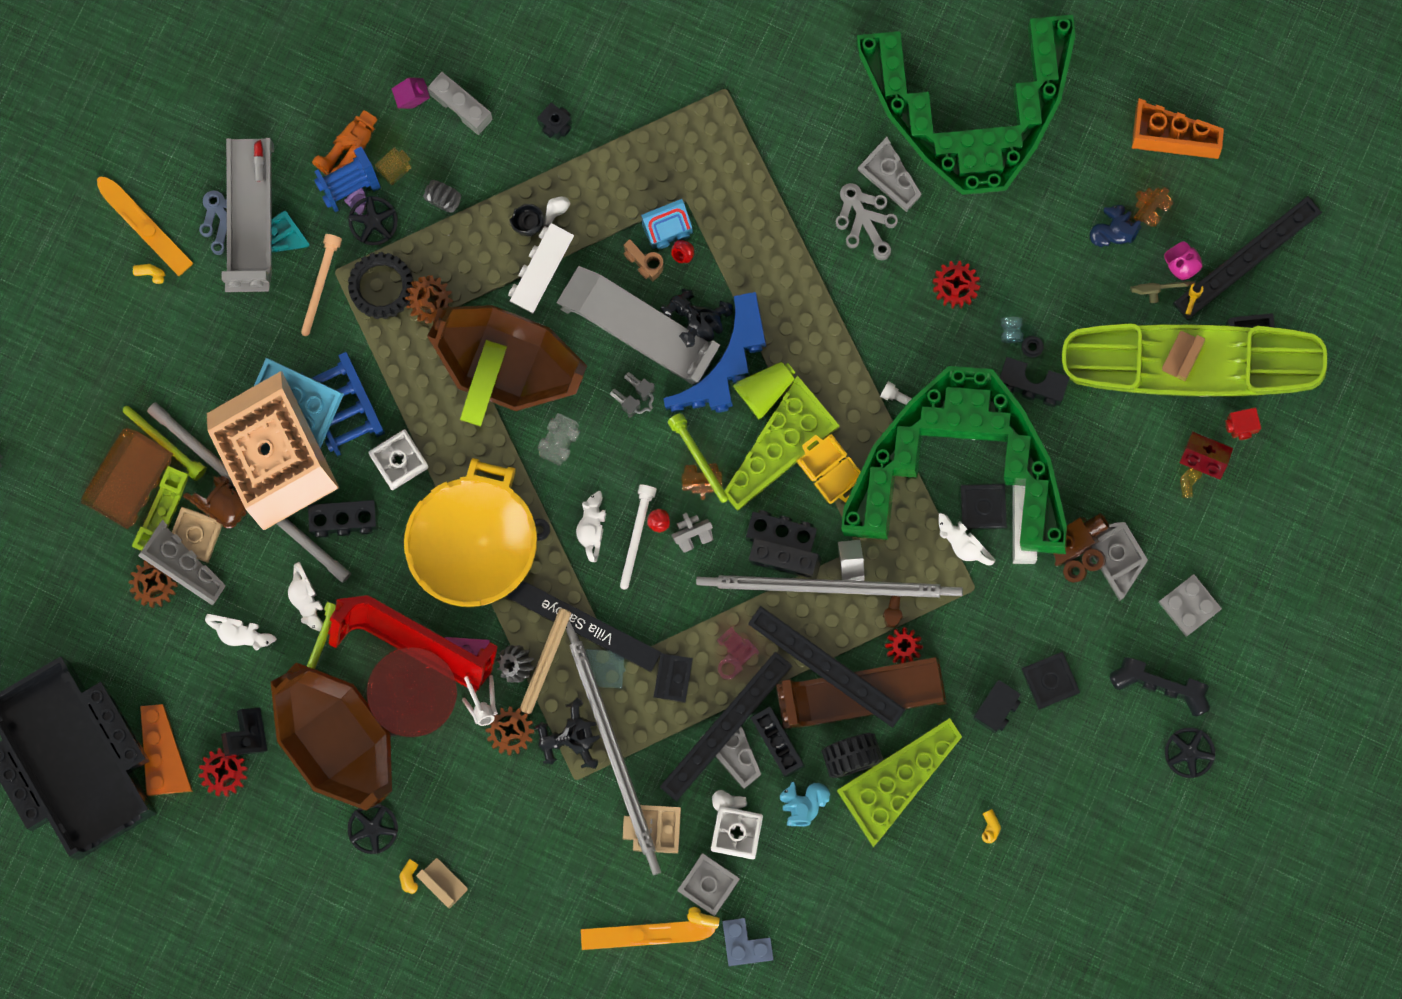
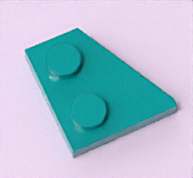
[272,211,310,253]

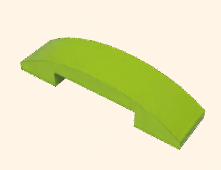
[460,340,507,427]
[132,466,189,551]

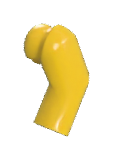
[133,264,165,284]
[982,809,1001,843]
[399,859,419,894]
[687,907,720,929]

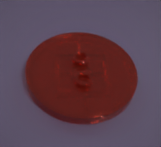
[367,647,457,737]

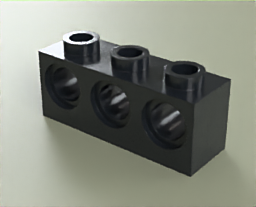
[308,500,378,538]
[746,510,817,552]
[749,539,822,579]
[751,707,805,777]

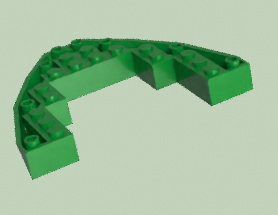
[856,15,1076,195]
[841,366,1067,554]

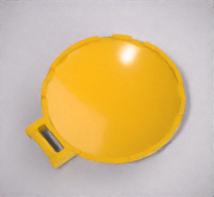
[404,458,537,607]

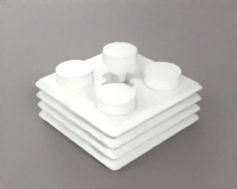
[368,430,429,490]
[711,806,763,859]

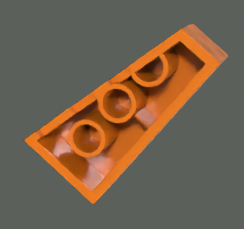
[1132,98,1224,159]

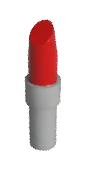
[253,140,264,182]

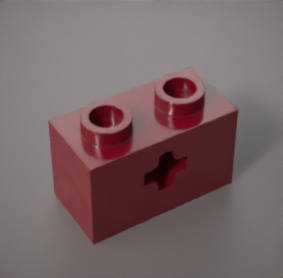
[1179,431,1233,480]

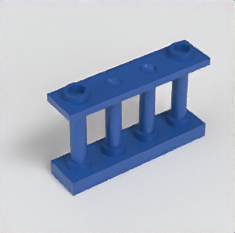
[314,146,381,212]
[301,352,385,456]

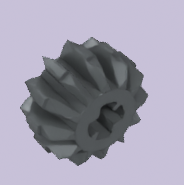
[423,180,462,213]
[496,645,535,683]

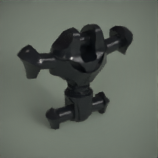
[660,288,733,348]
[534,697,600,769]

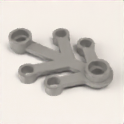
[836,183,898,260]

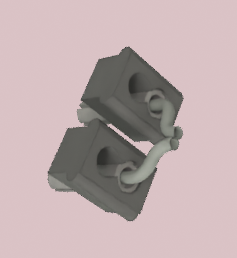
[610,372,655,418]

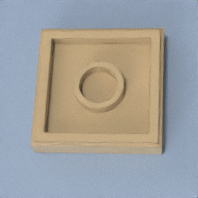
[172,507,222,563]

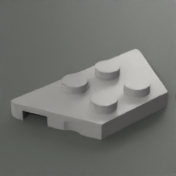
[1092,522,1148,601]

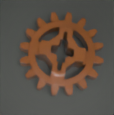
[405,275,453,324]
[128,561,178,608]
[486,706,535,756]

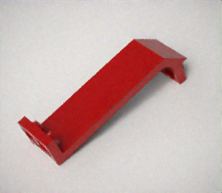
[328,595,498,692]

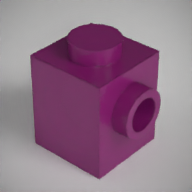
[391,78,430,109]

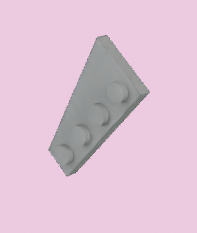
[138,520,226,606]

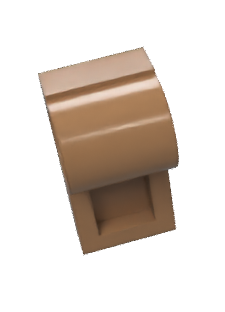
[623,240,664,282]

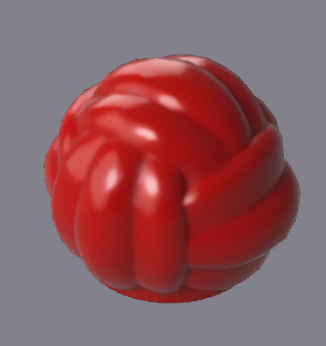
[671,240,694,263]
[647,509,670,533]

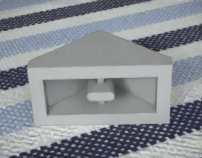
[838,540,865,581]

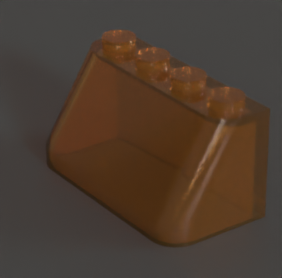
[81,428,173,529]

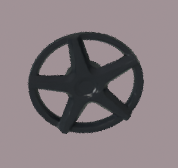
[348,196,398,245]
[1165,728,1215,778]
[348,804,398,854]

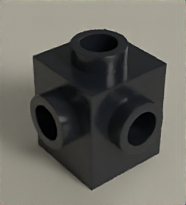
[537,102,572,140]

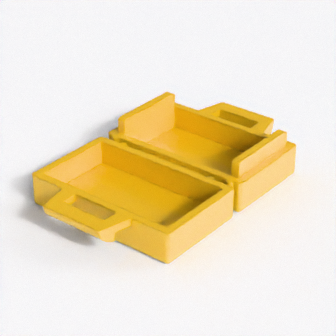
[796,434,861,504]

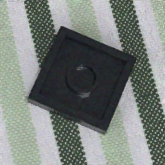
[960,484,1007,530]
[1021,651,1080,710]

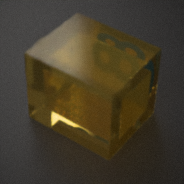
[375,147,411,185]

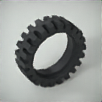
[348,252,414,319]

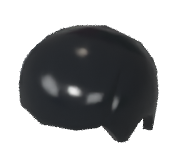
[509,204,544,237]

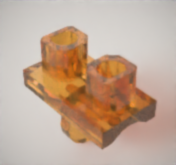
[1134,187,1174,227]
[682,463,722,499]

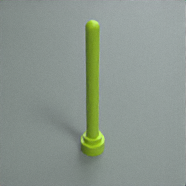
[123,406,207,481]
[668,413,728,503]
[307,602,336,669]

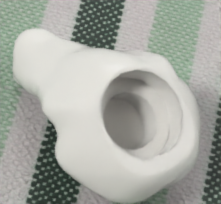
[543,196,570,226]
[712,790,747,814]

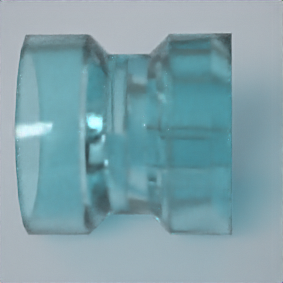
[1001,317,1023,343]

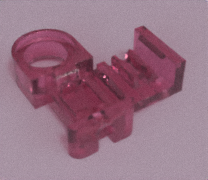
[717,627,759,680]

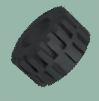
[821,733,883,778]

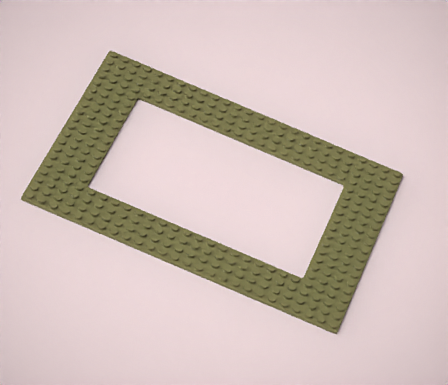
[335,89,975,780]

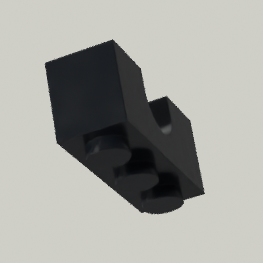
[1000,357,1070,407]

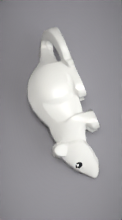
[576,491,606,562]
[939,513,996,565]
[288,562,323,631]
[205,614,277,650]

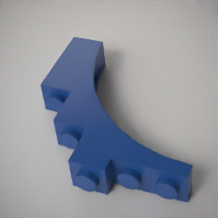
[663,292,767,412]

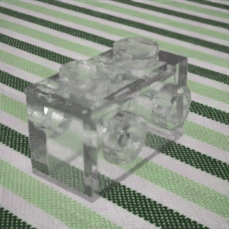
[537,413,580,466]

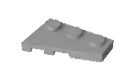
[858,137,921,212]
[700,727,761,789]

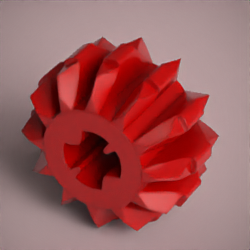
[885,627,923,663]

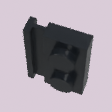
[653,653,693,703]

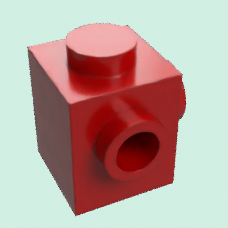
[1225,408,1261,440]

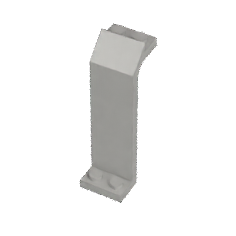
[222,138,274,292]
[556,266,720,385]

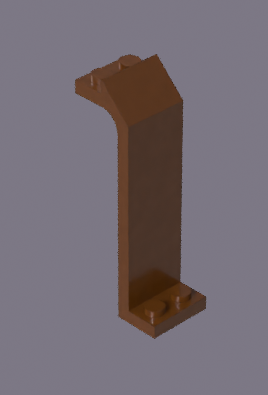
[776,657,947,729]

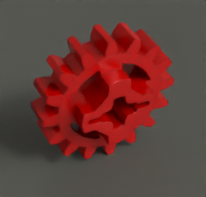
[932,261,980,309]
[198,748,248,797]

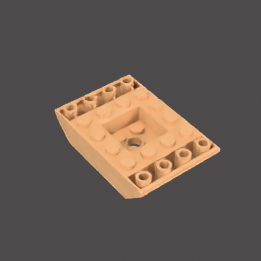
[207,371,339,530]

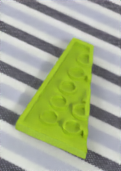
[725,375,840,511]
[837,718,962,848]

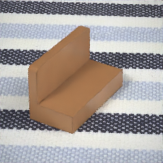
[1162,331,1205,381]

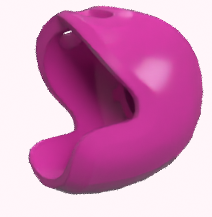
[1164,241,1202,280]

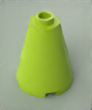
[733,362,795,419]

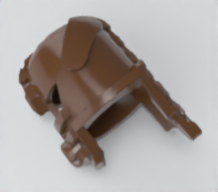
[183,476,247,529]

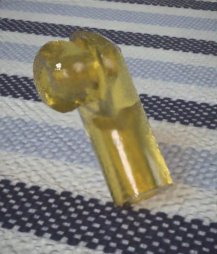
[1180,468,1203,498]

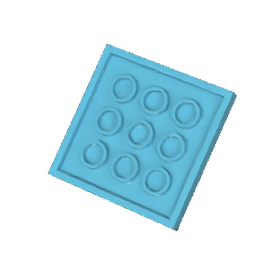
[254,358,344,455]

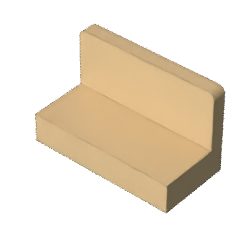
[416,858,468,909]

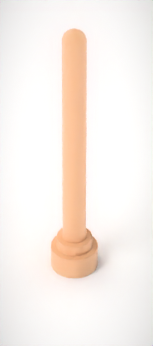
[301,234,342,336]

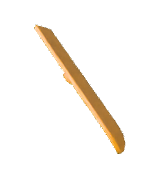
[97,176,193,276]
[581,921,715,950]

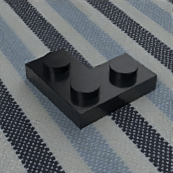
[221,708,268,756]

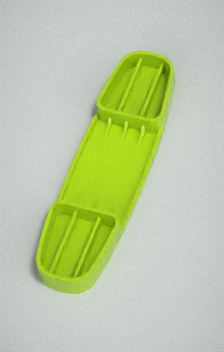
[1062,323,1327,396]

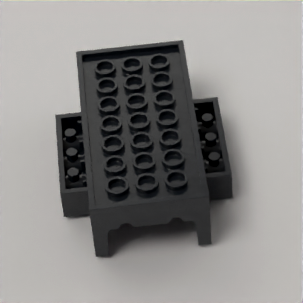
[0,656,157,860]

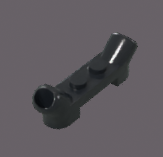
[1110,657,1210,717]

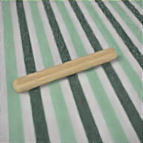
[520,608,571,714]

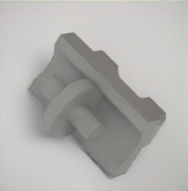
[671,513,713,552]

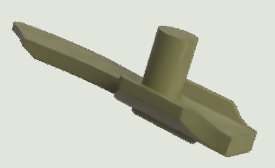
[1130,281,1196,303]

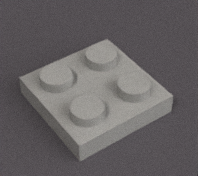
[1158,574,1222,637]
[677,853,740,916]

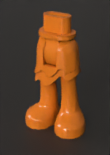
[312,110,378,175]

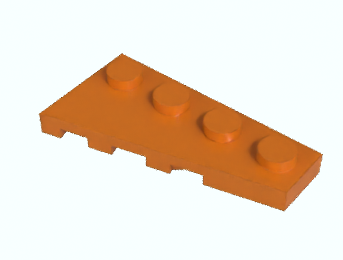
[140,704,192,796]

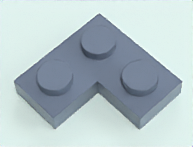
[723,918,773,966]

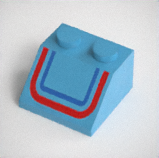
[641,199,693,249]

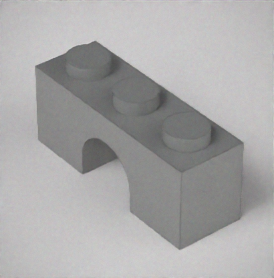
[427,72,493,135]

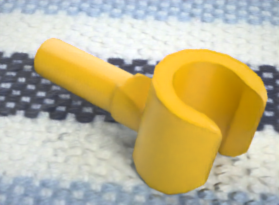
[1185,283,1203,315]

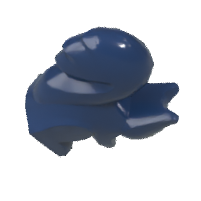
[1089,205,1142,247]

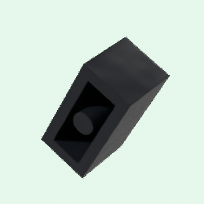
[973,679,1021,733]

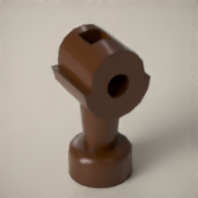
[883,596,903,628]

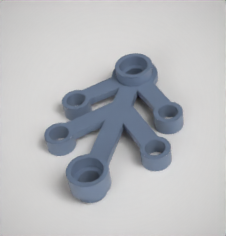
[199,190,227,255]

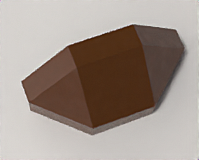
[427,305,587,411]
[270,662,392,811]

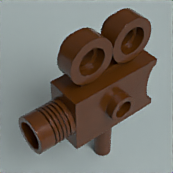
[1053,513,1110,583]

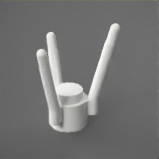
[462,675,498,726]

